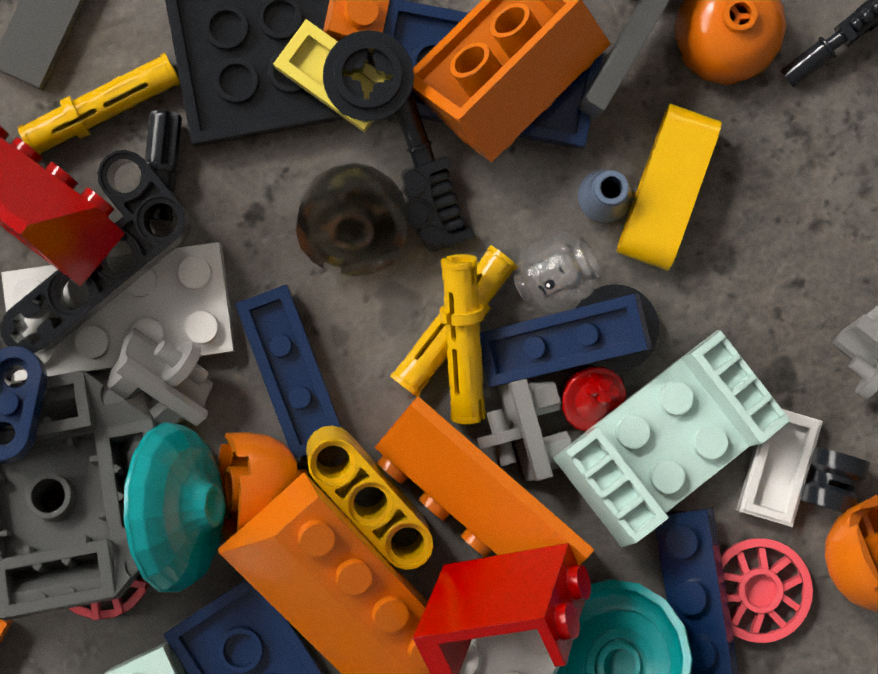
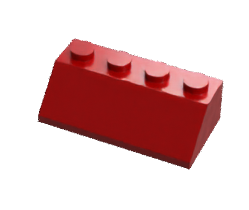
[0,126,125,287]

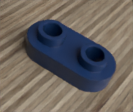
[0,346,47,464]

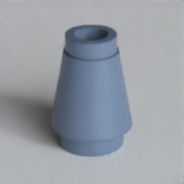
[578,169,632,223]

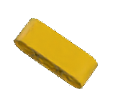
[616,103,722,271]
[306,425,433,570]

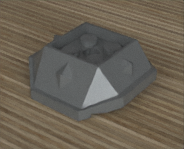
[0,370,157,620]

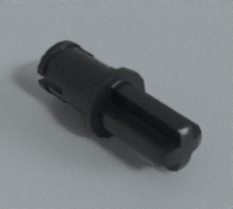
[138,110,183,221]

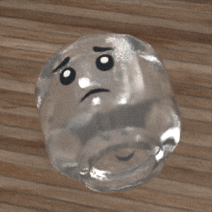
[514,231,600,313]

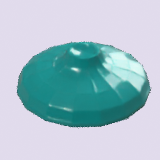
[123,422,225,592]
[556,579,693,674]

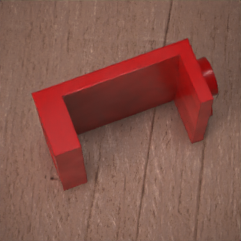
[413,543,591,674]

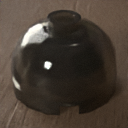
[295,162,409,276]

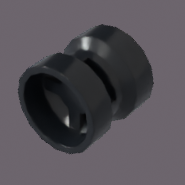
[800,447,870,513]

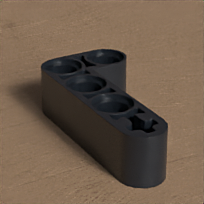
[0,150,192,353]

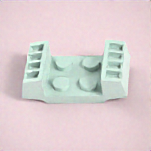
[553,330,790,548]

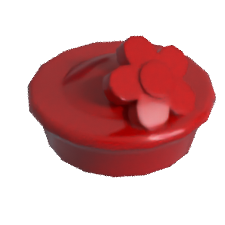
[562,366,626,432]

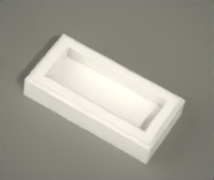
[736,409,823,527]

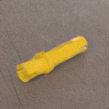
[17,52,180,154]
[390,245,519,397]
[440,254,486,424]

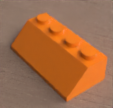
[374,396,594,565]
[218,472,430,674]

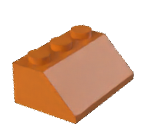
[412,0,611,163]

